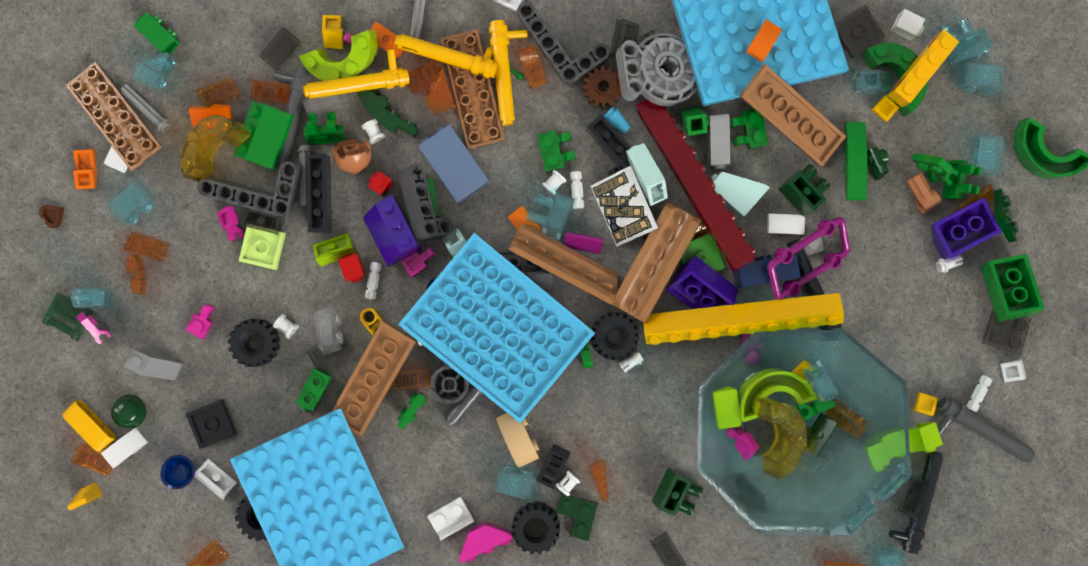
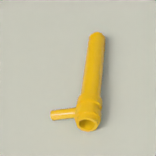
[489,20,528,126]
[395,34,498,79]
[303,49,409,99]

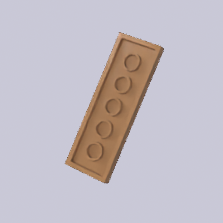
[739,64,846,167]
[332,320,417,437]

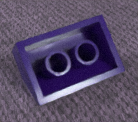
[363,195,422,267]
[931,198,1002,259]
[666,256,738,309]

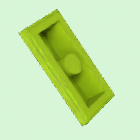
[313,233,355,267]
[712,386,741,429]

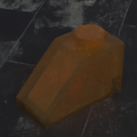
[424,67,455,114]

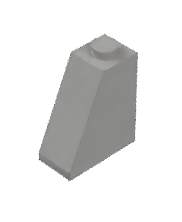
[705,114,730,170]
[124,347,184,381]

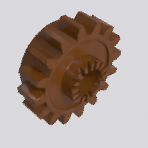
[582,66,622,109]

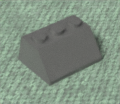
[496,250,553,291]

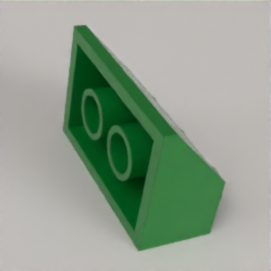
[233,101,294,170]

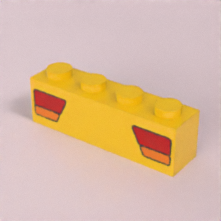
[887,30,959,107]

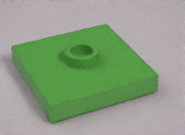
[681,233,725,272]

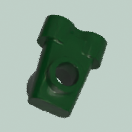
[867,147,889,181]

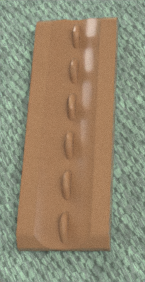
[440,29,505,149]
[66,62,162,171]
[612,203,702,323]
[508,224,620,305]

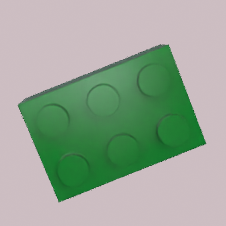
[981,254,1045,322]

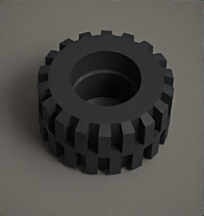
[235,496,267,541]
[512,501,560,555]

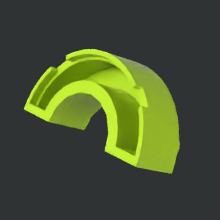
[299,30,378,81]
[738,368,818,422]
[863,422,943,472]

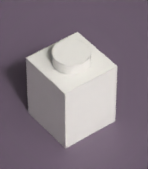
[890,9,925,41]

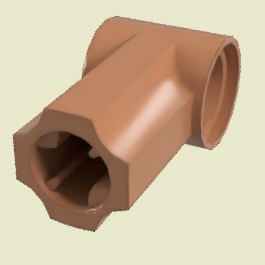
[905,173,941,214]

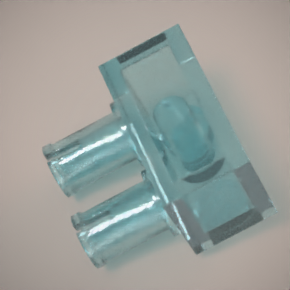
[939,18,993,67]
[525,192,574,241]

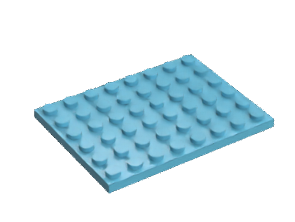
[672,0,849,106]
[398,233,595,423]
[230,408,404,566]

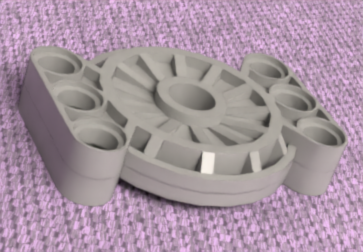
[616,33,700,106]

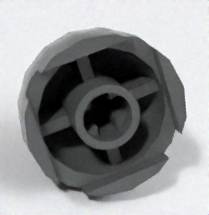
[430,365,469,404]

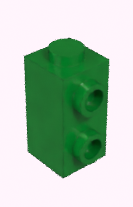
[134,12,181,56]
[680,106,710,136]
[295,367,334,412]

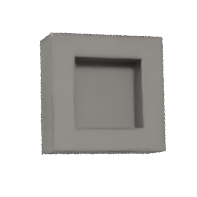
[799,236,825,256]

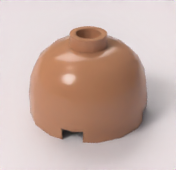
[332,139,371,174]

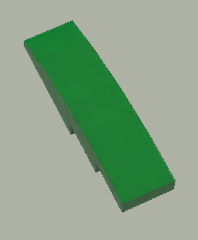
[843,122,867,201]

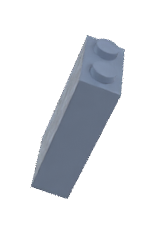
[418,124,490,204]

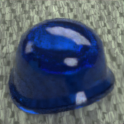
[160,455,196,489]

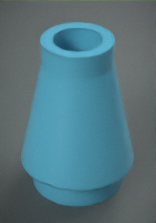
[604,106,631,134]

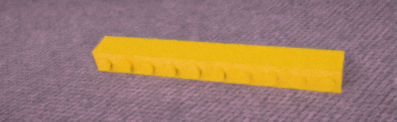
[643,293,844,345]

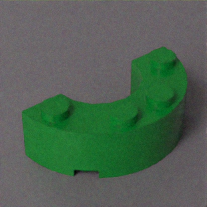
[860,43,928,117]
[1014,117,1088,179]

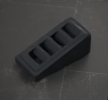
[537,444,570,489]

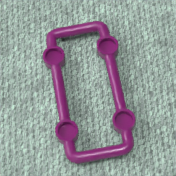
[767,217,850,300]

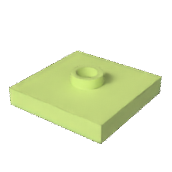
[239,224,286,270]

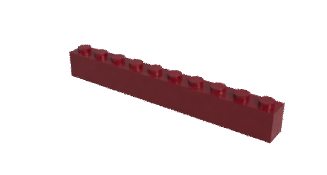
[636,99,756,272]

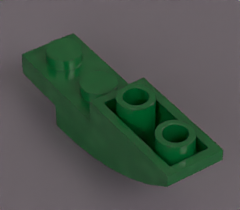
[357,90,419,138]

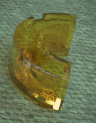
[180,115,251,182]
[756,397,807,480]

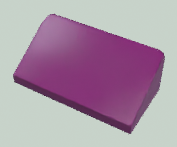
[563,232,603,254]

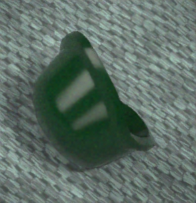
[111,395,147,428]

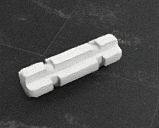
[570,171,584,209]
[365,262,381,300]
[966,375,992,412]

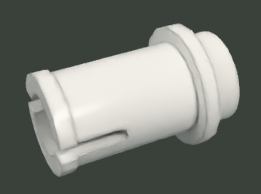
[936,255,963,273]
[618,351,644,373]

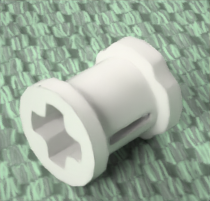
[361,119,385,144]
[542,170,567,195]
[273,314,299,339]
[556,470,581,496]

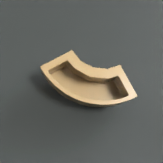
[496,413,540,468]

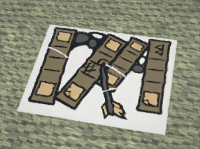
[591,166,658,247]

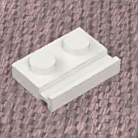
[427,496,475,540]

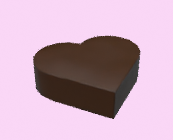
[39,205,64,228]

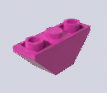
[459,522,513,563]

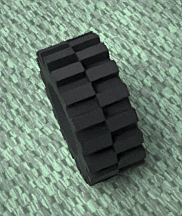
[591,312,639,360]
[228,319,281,367]

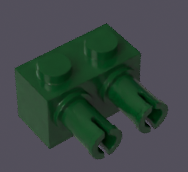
[778,164,830,217]
[652,467,703,516]

